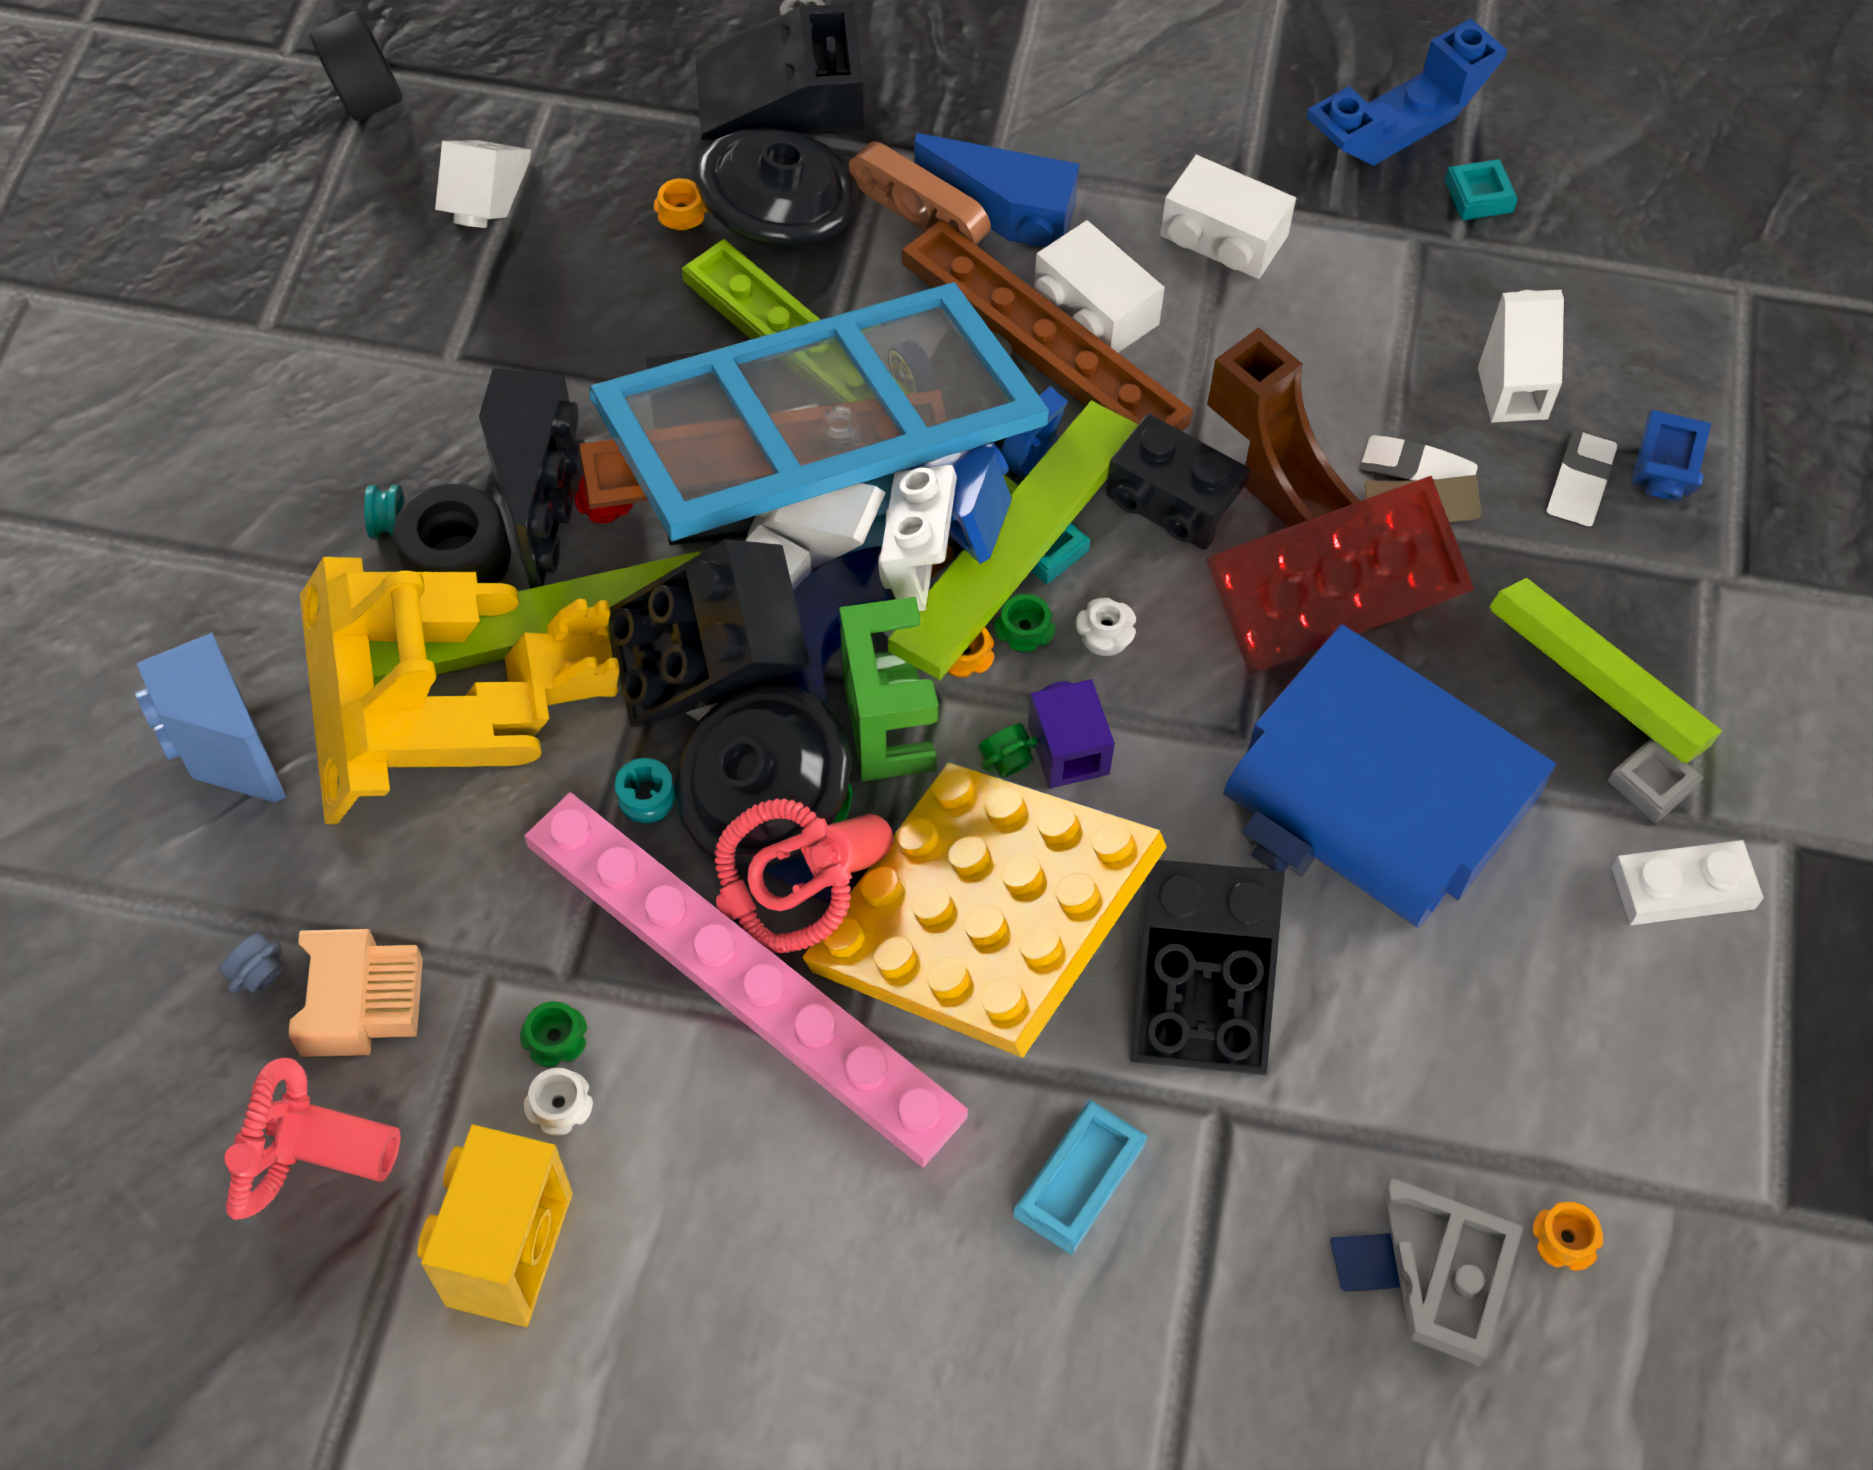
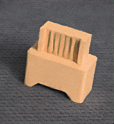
[289,929,423,1057]

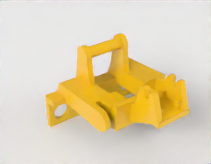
[300,557,620,824]

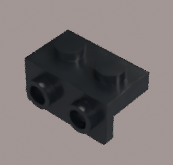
[1106,413,1251,550]

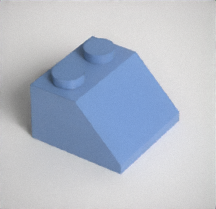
[135,633,287,803]

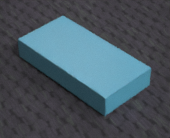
[1013,1099,1148,1255]

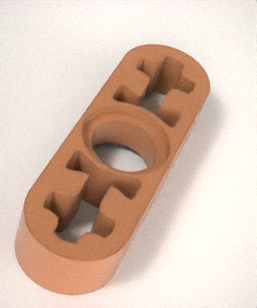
[848,141,991,245]

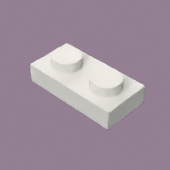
[1611,840,1764,925]

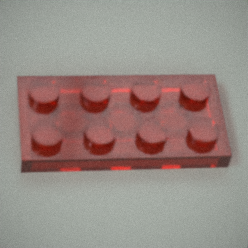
[1206,475,1475,674]

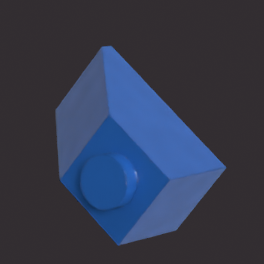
[906,442,1012,564]

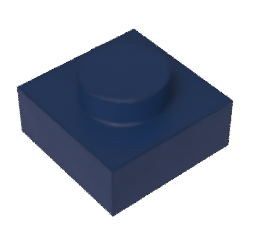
[1242,810,1315,877]

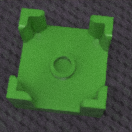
[839,596,939,782]

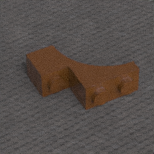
[1207,327,1372,558]

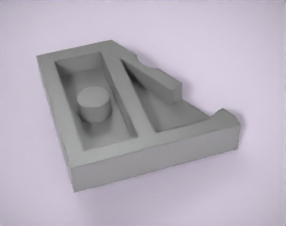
[1384,1178,1524,1366]

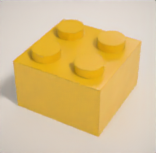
[417,1124,573,1328]

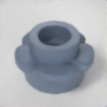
[219,933,284,995]

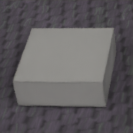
[1607,738,1704,824]

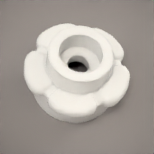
[1076,598,1136,656]
[524,1068,593,1136]

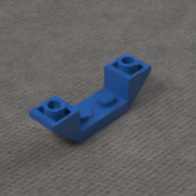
[1306,18,1507,165]

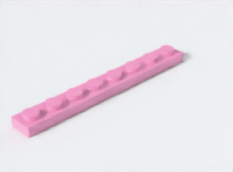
[524,792,968,1168]

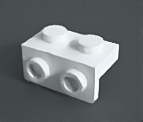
[878,465,957,611]

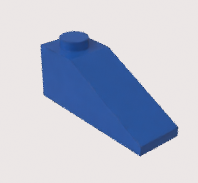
[914,133,1080,248]

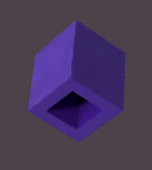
[1028,679,1115,789]

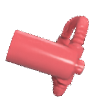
[714,798,894,954]
[224,1058,401,1220]

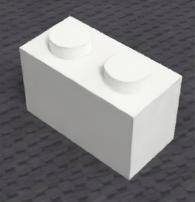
[1160,155,1296,279]
[1034,220,1165,353]

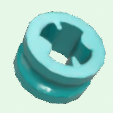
[364,485,405,539]
[615,758,675,824]

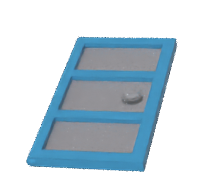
[589,282,1049,541]

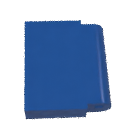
[1223,624,1557,928]

